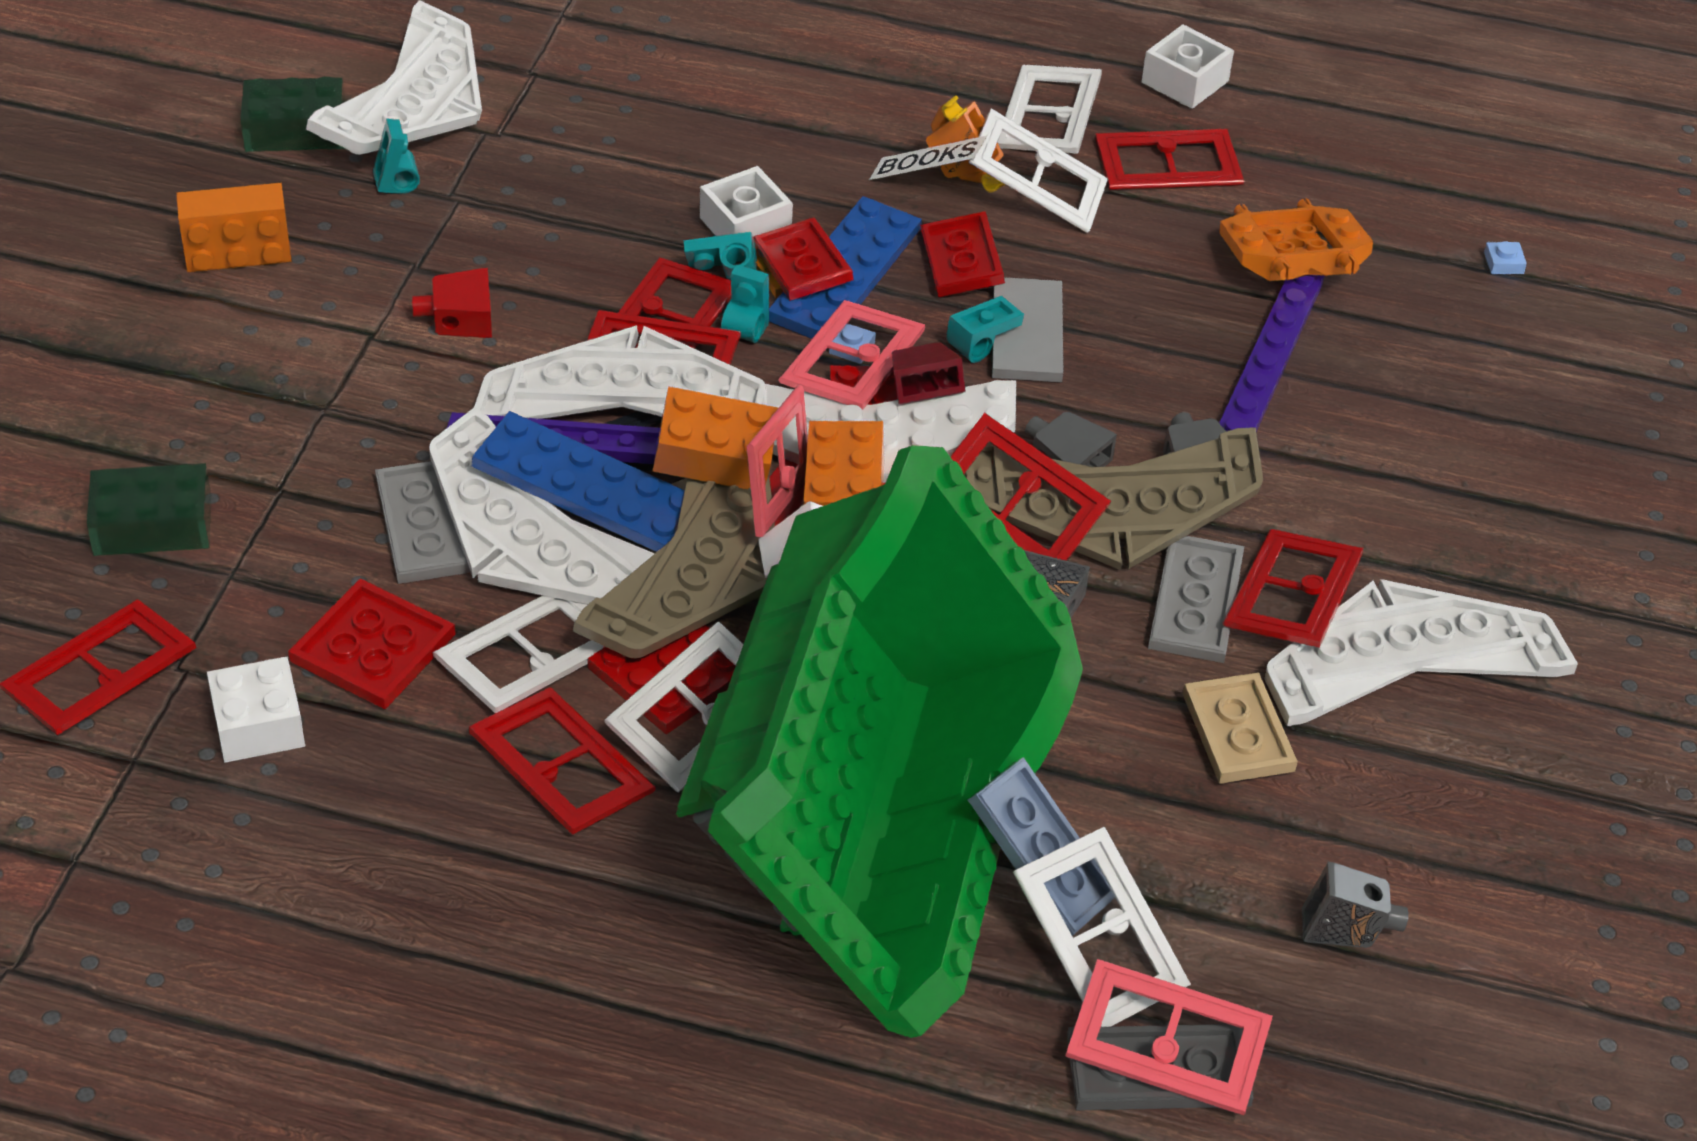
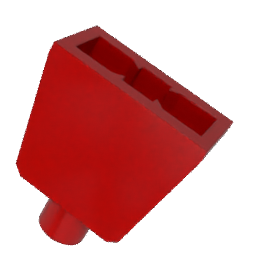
[412,268,492,338]

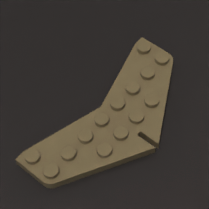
[965,427,1263,570]
[573,474,775,658]

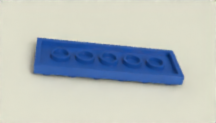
[769,196,922,339]
[471,411,685,552]

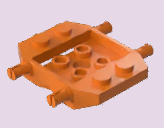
[1220,198,1373,281]

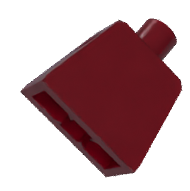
[891,342,966,404]

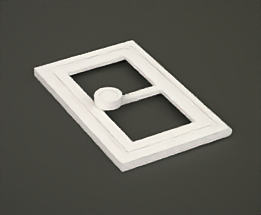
[997,65,1102,154]
[969,109,1108,233]
[433,595,605,713]
[604,622,743,793]
[1013,826,1191,1027]

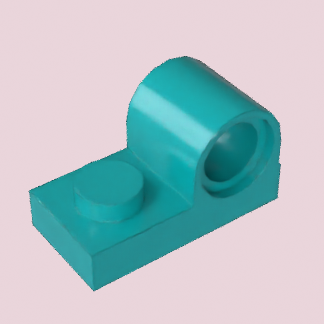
[373,118,420,193]
[684,232,757,280]
[721,264,769,343]
[946,295,1024,363]

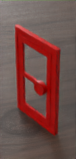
[1095,129,1244,190]
[612,257,731,349]
[587,310,741,365]
[951,413,1111,561]
[1223,529,1363,648]
[0,599,197,736]
[469,687,656,835]

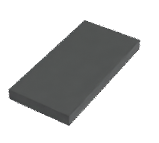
[1067,1024,1253,1110]

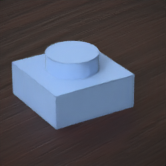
[1484,241,1527,274]
[829,323,876,364]

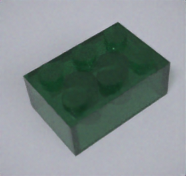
[241,76,345,152]
[87,463,211,556]

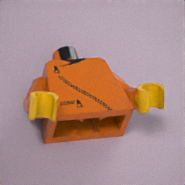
[926,95,1005,193]

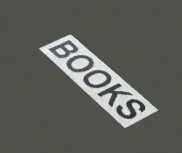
[869,136,987,180]

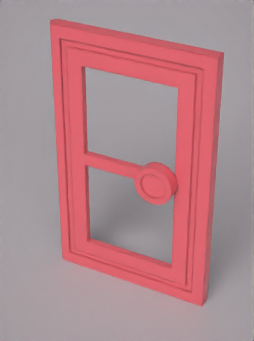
[779,300,925,410]
[747,385,808,537]
[1066,959,1273,1116]

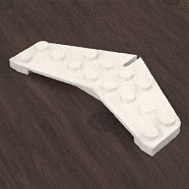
[306,0,482,155]
[474,326,767,419]
[765,380,1016,483]
[429,407,659,604]
[1265,579,1578,726]

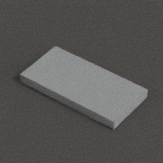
[992,277,1063,382]
[375,461,471,584]
[1148,536,1244,663]

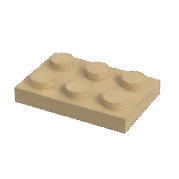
[1183,673,1298,784]

